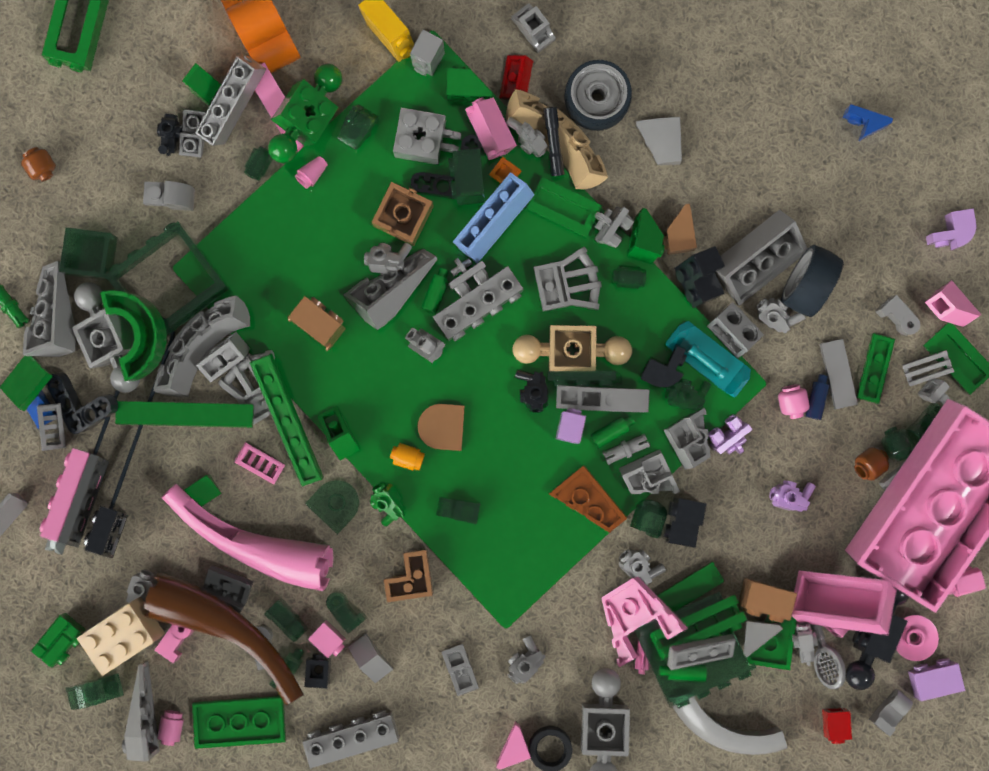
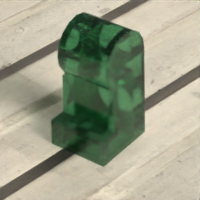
[904,402,942,444]
[436,497,481,524]
[326,592,367,634]
[264,598,308,642]

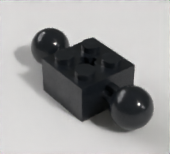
[845,586,910,690]

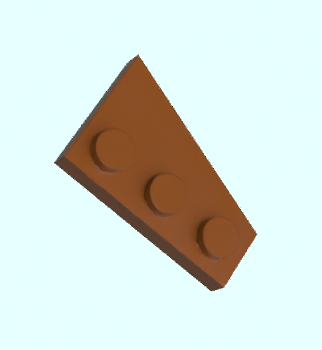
[549,465,627,533]

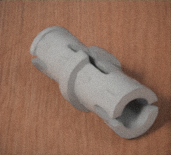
[603,434,650,465]

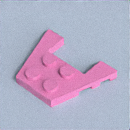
[602,576,687,667]

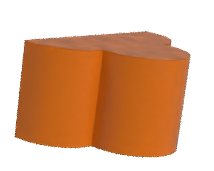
[221,0,301,73]

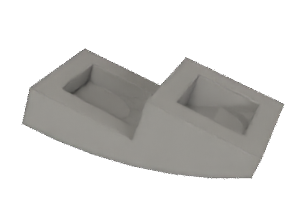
[442,644,479,696]

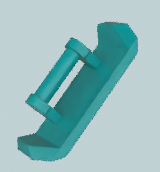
[666,321,751,397]

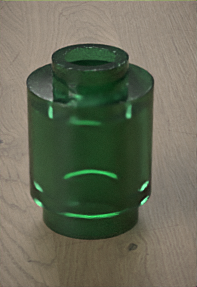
[243,146,273,181]
[612,265,646,289]

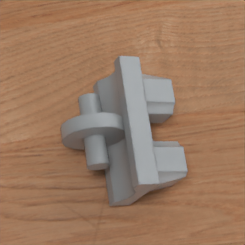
[594,206,634,248]
[448,258,489,297]
[405,328,445,363]

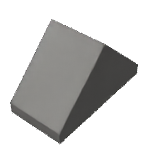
[744,620,783,657]
[348,633,393,683]

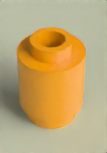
[390,443,425,471]

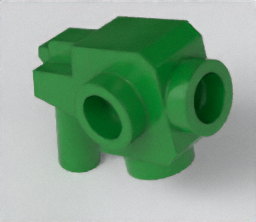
[370,482,405,527]

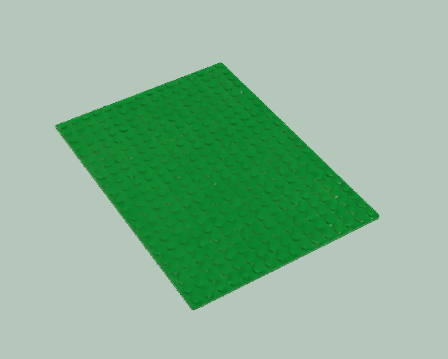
[173,31,766,629]

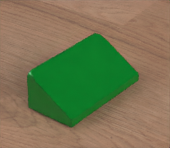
[184,475,222,507]

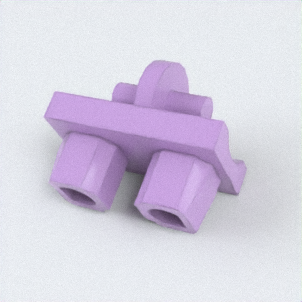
[708,414,752,455]

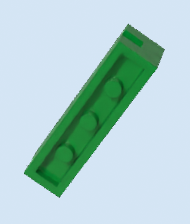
[650,595,747,660]

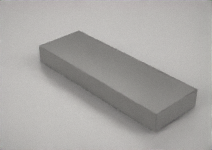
[819,339,858,410]
[667,634,736,670]

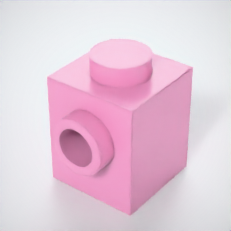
[308,620,346,658]

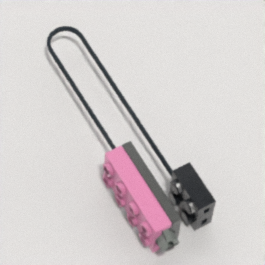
[40,317,175,558]

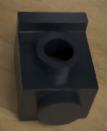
[304,653,331,689]

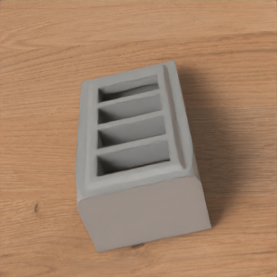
[37,403,66,451]

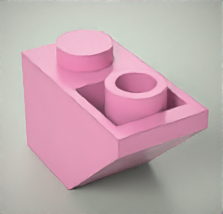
[925,280,981,327]

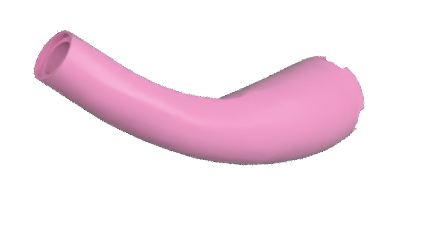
[161,483,333,591]

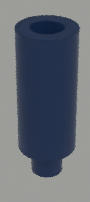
[805,374,830,420]

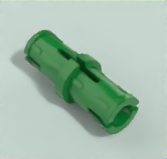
[0,285,29,328]

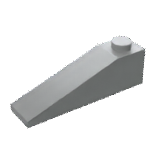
[344,249,437,330]
[23,261,76,357]
[122,661,160,761]

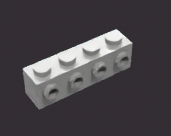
[433,267,523,341]
[302,710,400,768]

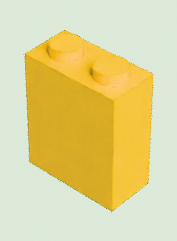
[358,0,414,62]

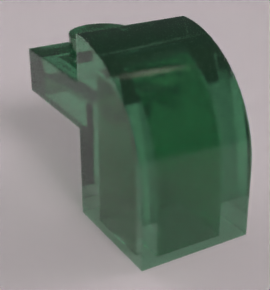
[66,673,124,710]

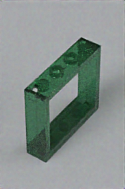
[105,221,230,336]

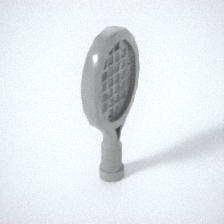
[810,624,846,689]

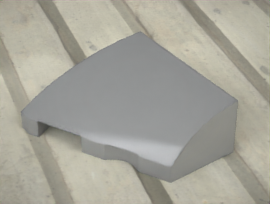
[636,117,682,165]
[664,408,710,470]
[619,449,680,494]

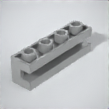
[195,56,266,146]

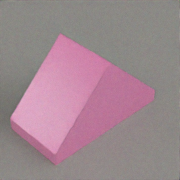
[496,722,531,770]

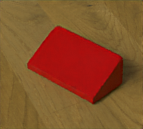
[499,55,533,100]

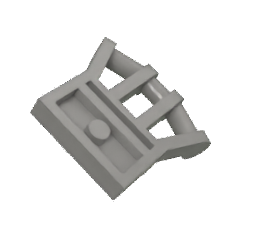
[534,247,602,312]
[218,350,275,425]

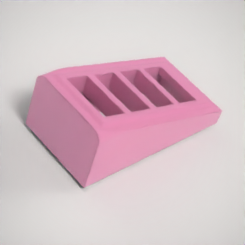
[234,442,285,484]

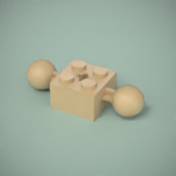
[512,325,632,374]

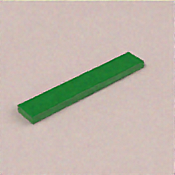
[249,353,324,486]
[115,401,254,428]

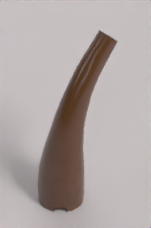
[144,573,304,705]

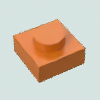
[489,157,521,184]

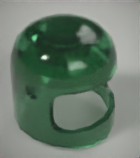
[630,499,667,539]

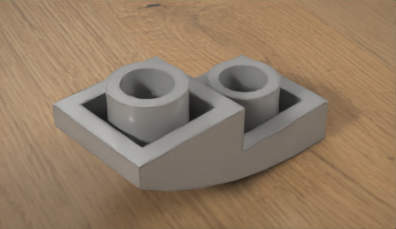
[179,109,207,158]

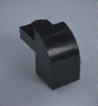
[641,344,687,387]

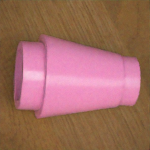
[295,156,328,189]

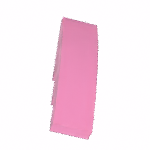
[255,63,304,152]

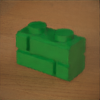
[31,613,86,668]

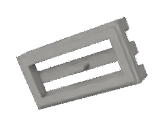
[902,350,954,387]

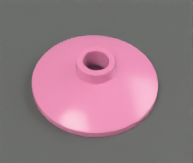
[896,615,939,661]

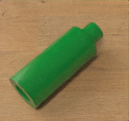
[421,268,449,314]
[590,416,635,449]
[659,664,707,682]

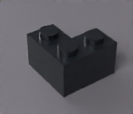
[674,246,725,308]
[663,498,707,548]

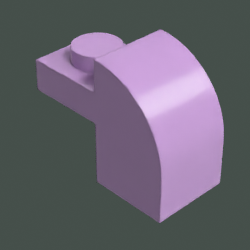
[926,208,976,250]

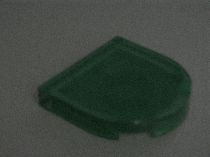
[305,480,360,535]

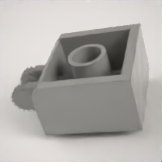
[393,108,461,164]

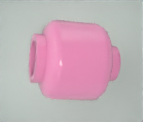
[778,384,810,419]

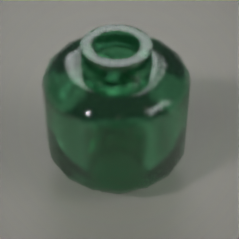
[881,427,915,462]

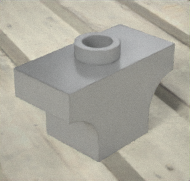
[511,3,556,53]

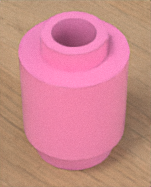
[157,710,184,746]

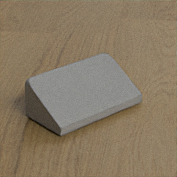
[0,493,28,536]

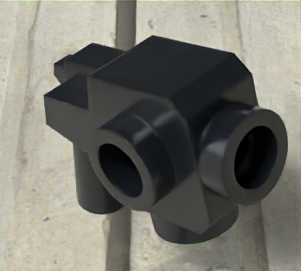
[157,114,182,156]
[515,369,548,413]

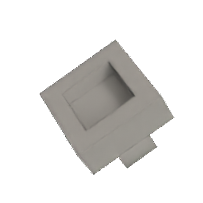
[917,378,950,405]

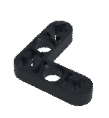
[411,135,482,200]
[47,372,118,434]

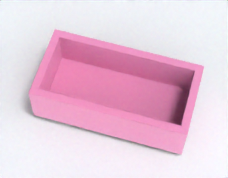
[792,571,896,635]

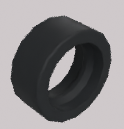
[529,726,573,771]

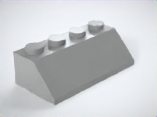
[715,210,807,306]

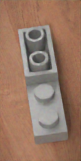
[556,386,650,412]

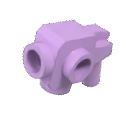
[769,480,816,512]

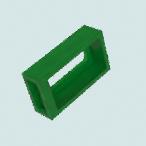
[42,0,109,73]

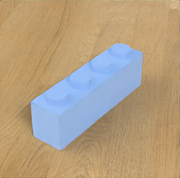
[453,172,534,264]

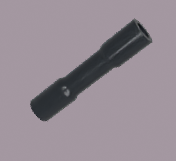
[543,106,565,176]

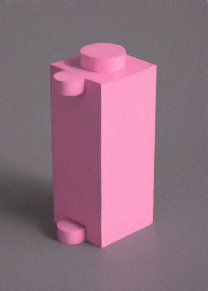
[465,97,517,160]

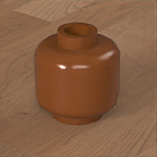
[21,147,56,182]
[854,447,889,481]

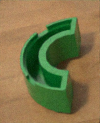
[100,290,167,381]

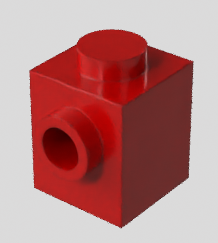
[822,708,852,744]

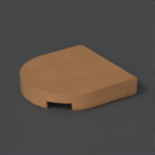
[418,404,465,451]

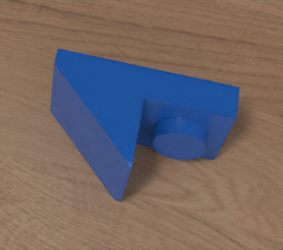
[843,104,893,141]

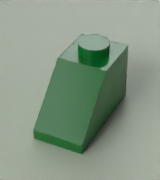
[182,63,221,106]
[446,65,492,102]
[627,208,665,264]
[318,406,360,461]

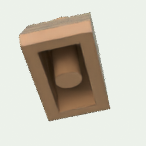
[662,204,697,255]

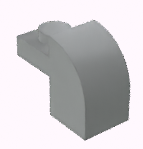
[143,181,195,211]

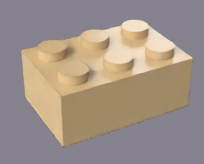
[77,596,165,676]

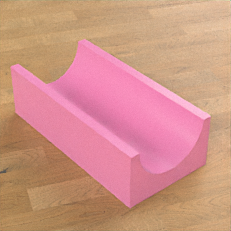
[845,399,989,613]

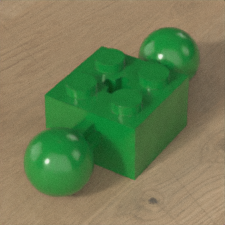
[268,64,343,163]

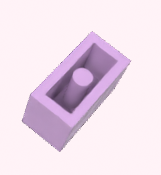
[556,408,586,444]
[908,658,965,701]

